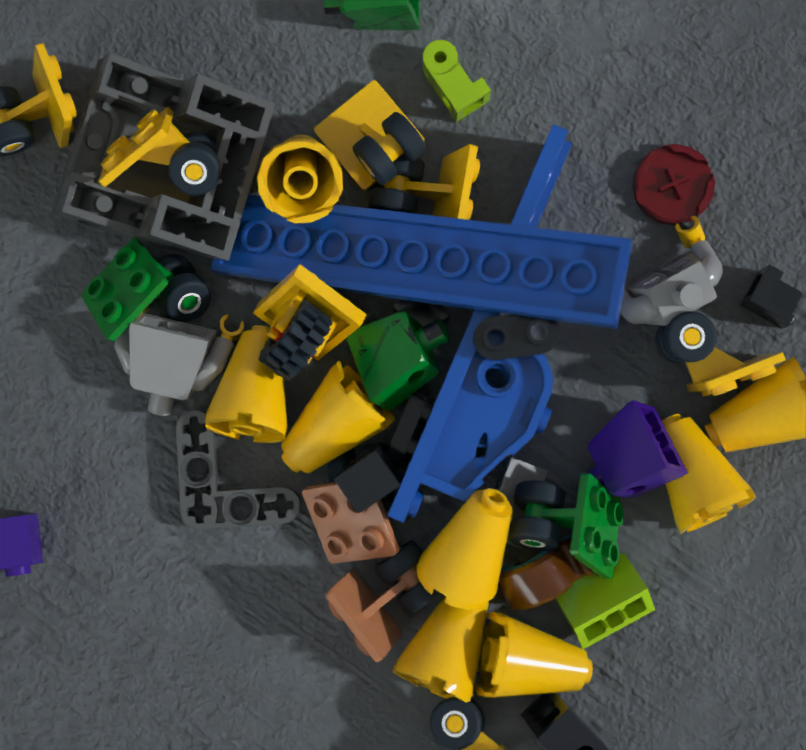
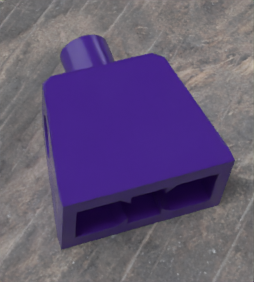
[587,400,688,499]

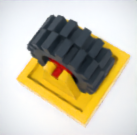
[253,264,367,381]

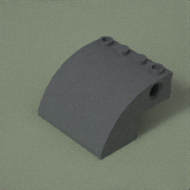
[51,52,275,261]

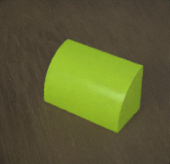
[555,553,655,649]

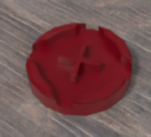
[632,144,715,226]

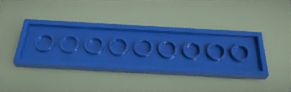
[210,194,632,329]

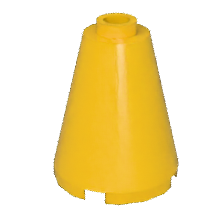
[258,134,343,223]
[205,325,288,443]
[705,357,806,453]
[281,361,395,474]
[662,414,756,534]
[416,489,512,610]
[392,595,489,703]
[474,612,593,698]

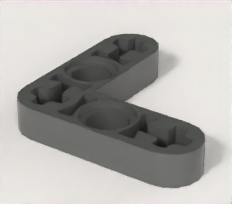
[176,410,301,530]

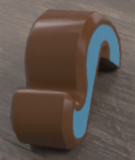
[498,532,595,611]

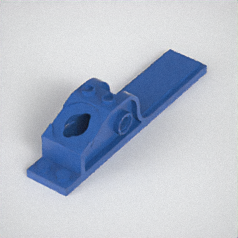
[388,124,572,523]

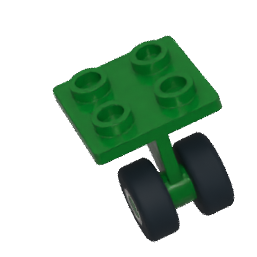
[81,238,211,342]
[508,473,624,579]

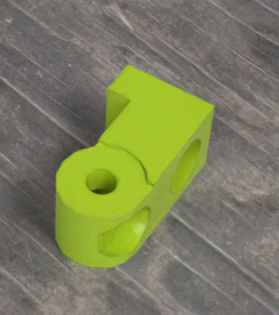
[423,40,491,123]

